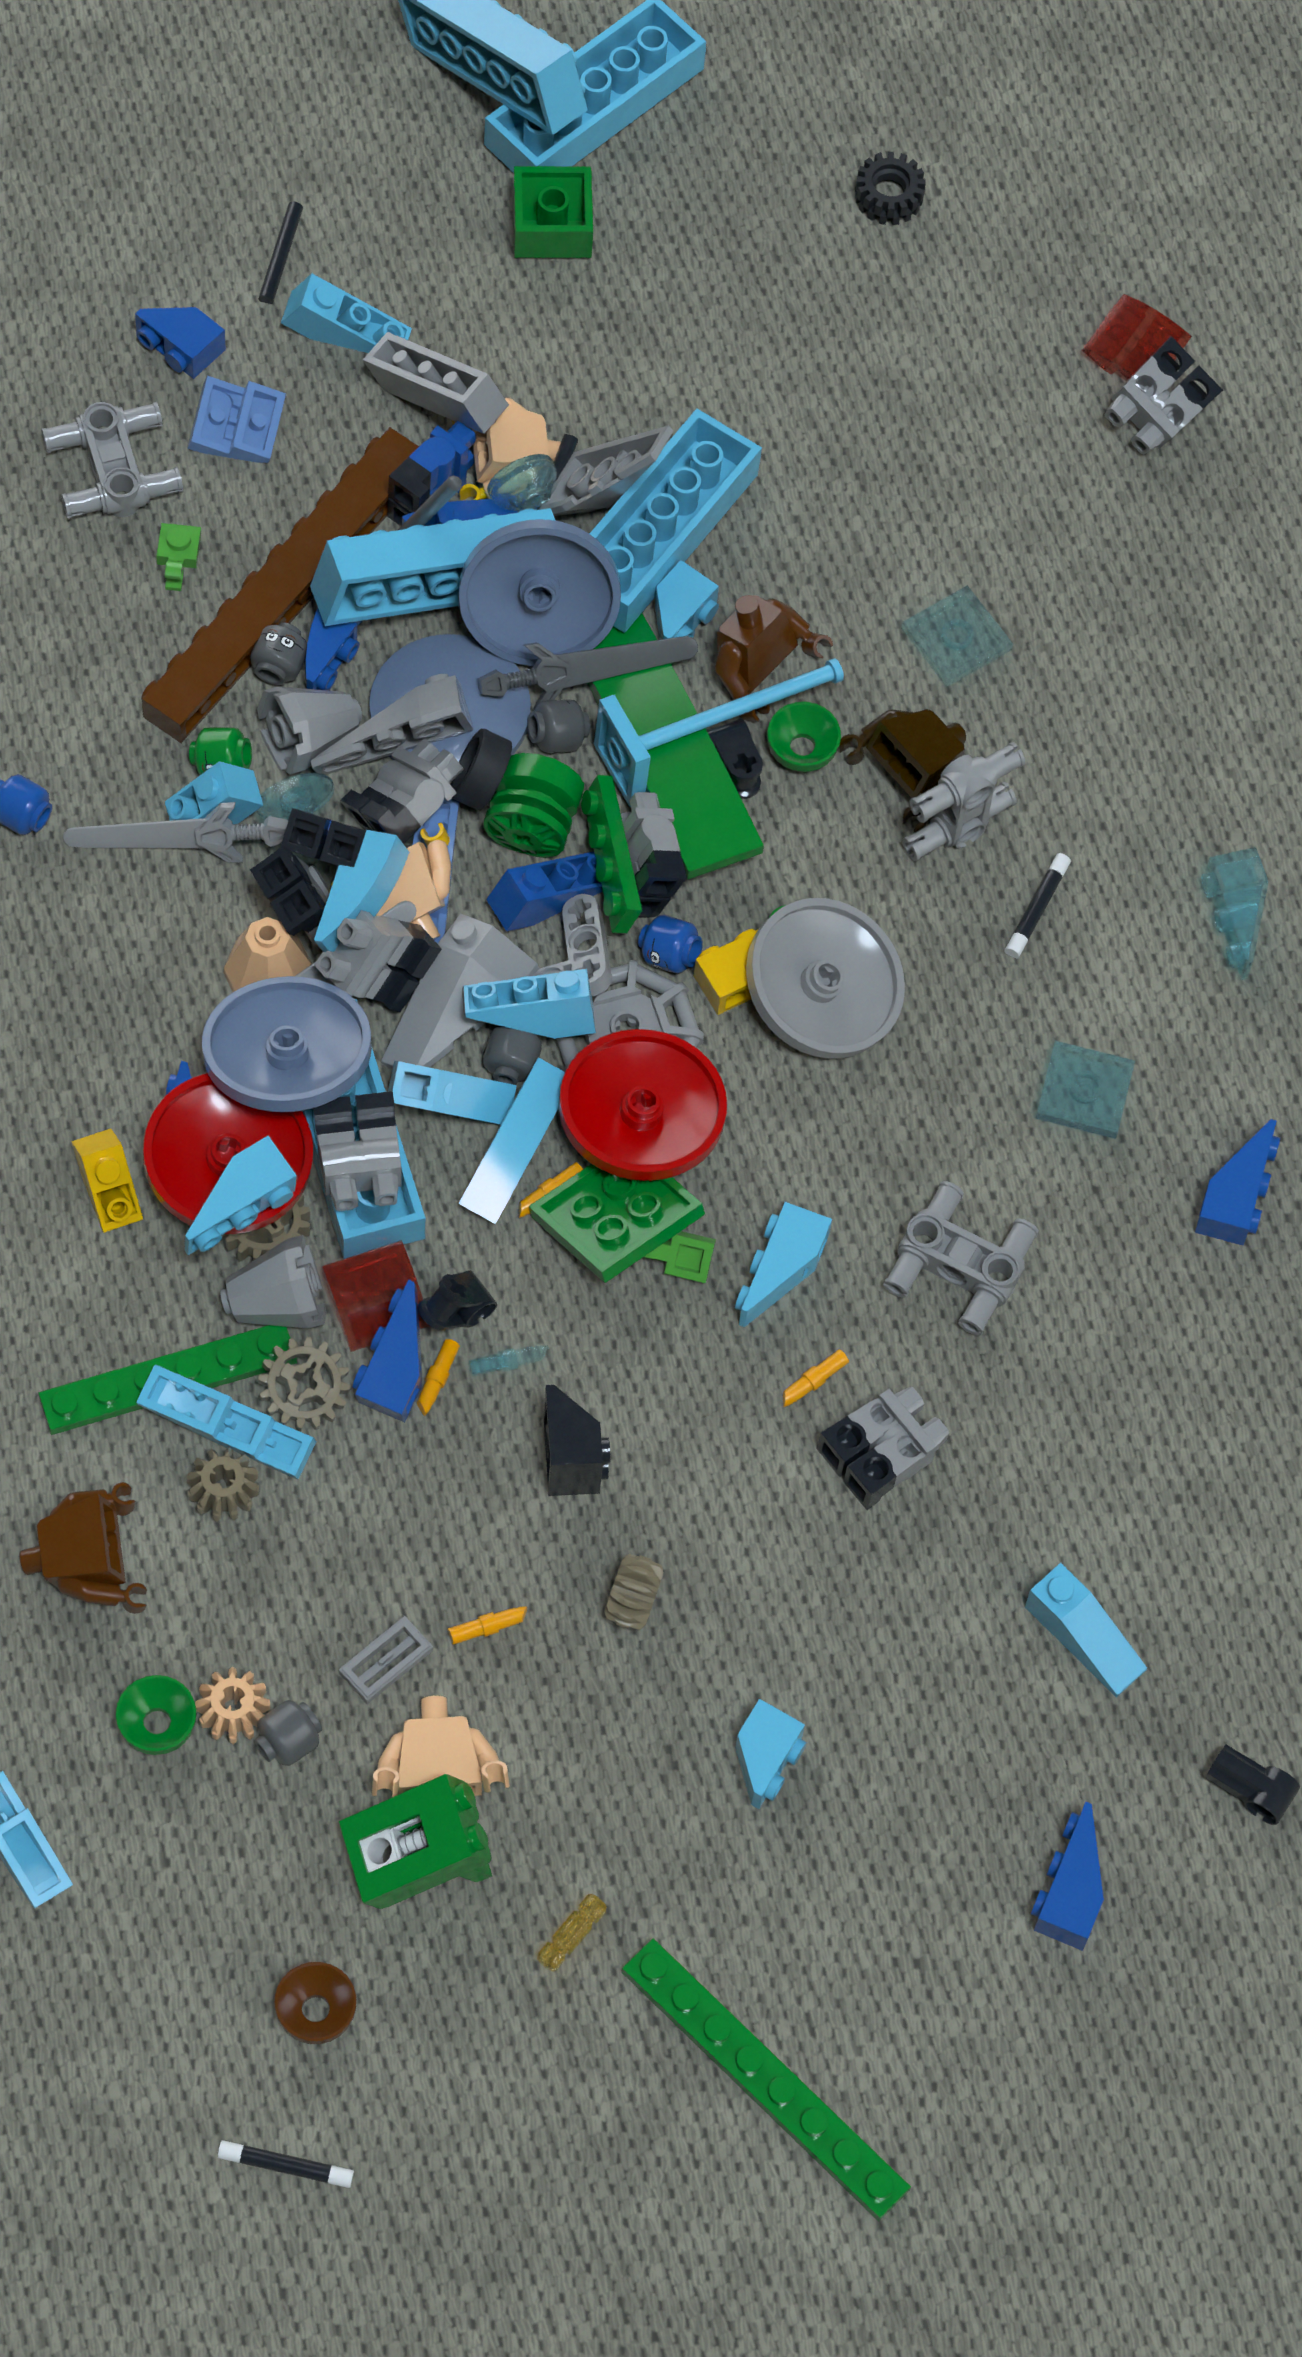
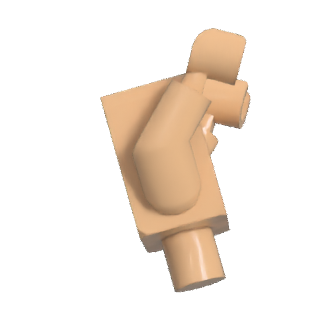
[372,1696,510,1797]

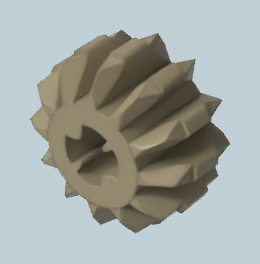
[187,1447,260,1522]
[604,1554,664,1630]

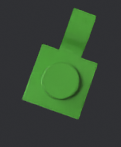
[157,523,201,591]
[644,1231,716,1283]

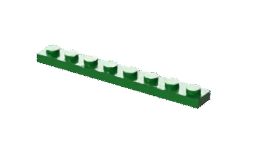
[621,1938,911,2222]

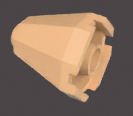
[224,917,312,992]

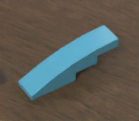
[458,1057,565,1224]
[136,1365,317,1479]

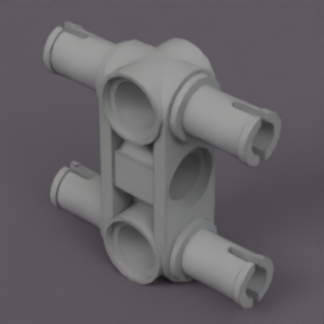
[41,402,183,519]
[902,742,1025,861]
[883,1181,1039,1336]

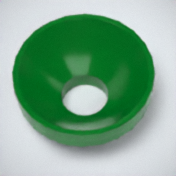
[767,702,841,772]
[116,1675,197,1755]

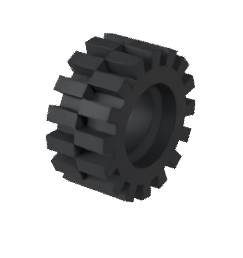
[855,151,926,225]

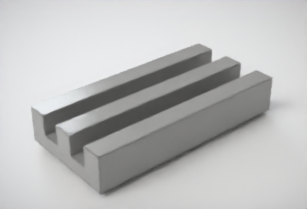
[339,1616,433,1704]

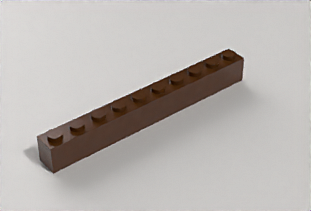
[141,427,419,743]

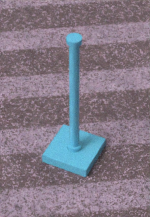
[594,658,844,807]

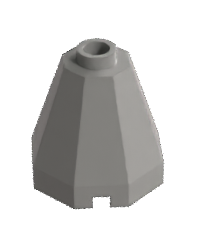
[257,687,362,774]
[220,1235,326,1328]

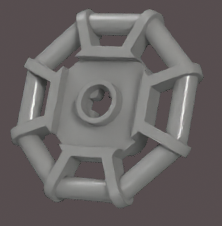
[556,960,704,1072]

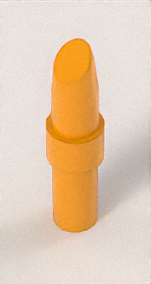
[519,1162,583,1218]
[417,1339,460,1416]
[783,1349,849,1407]
[448,1606,528,1645]

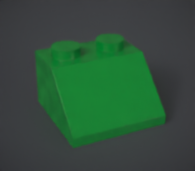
[513,166,593,258]

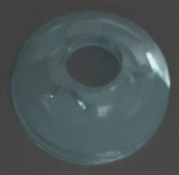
[487,454,557,511]

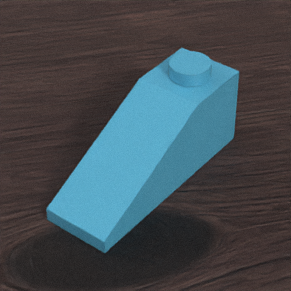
[1025,1563,1147,1698]

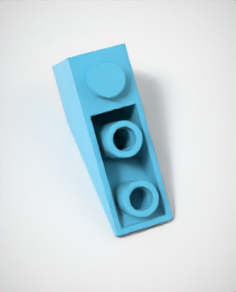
[281,273,412,353]
[463,969,596,1039]
[388,1060,517,1125]
[185,1136,297,1255]
[735,1202,832,1327]

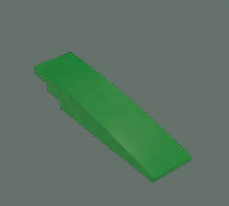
[587,613,764,879]

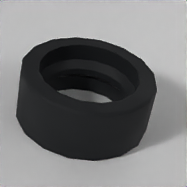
[451,728,512,810]

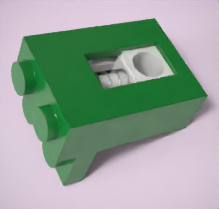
[339,1774,492,1909]

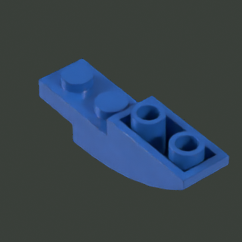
[306,609,362,690]

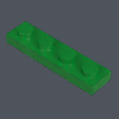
[581,775,642,934]

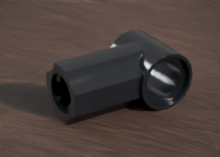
[1206,1744,1300,1825]

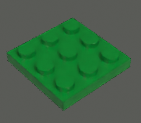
[529,1164,705,1283]

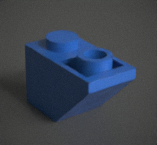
[135,307,226,379]

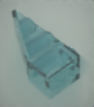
[1201,847,1268,980]

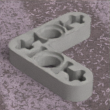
[534,894,612,997]

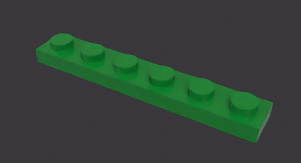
[38,1325,297,1435]

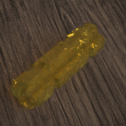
[537,1894,607,1972]

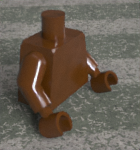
[715,595,833,722]
[20,1482,147,1614]

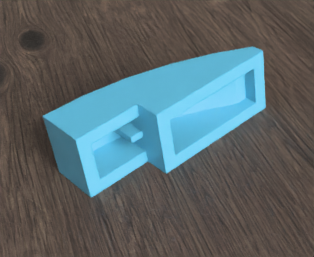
[314,830,410,952]
[0,1771,73,1908]

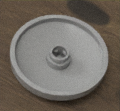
[746,898,905,1059]

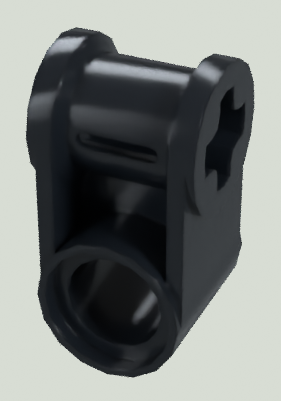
[707,718,763,799]
[417,1270,498,1331]

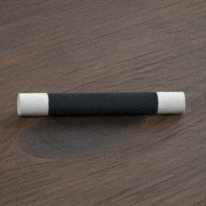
[1004,853,1071,959]
[218,2140,354,2188]

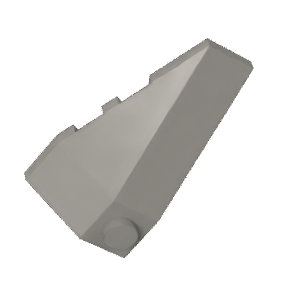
[539,425,674,516]
[310,674,474,776]
[381,913,539,1069]

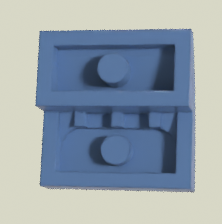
[187,376,286,463]

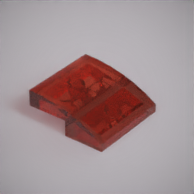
[1081,294,1192,380]
[322,1240,430,1352]

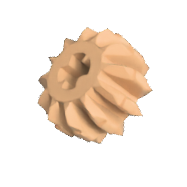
[195,1667,270,1745]

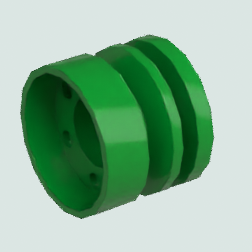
[484,753,584,858]

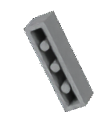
[363,332,509,434]

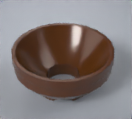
[275,1962,356,2044]

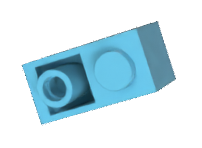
[655,560,719,640]
[165,761,263,824]
[735,1699,807,1809]

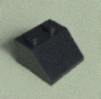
[543,1385,610,1496]

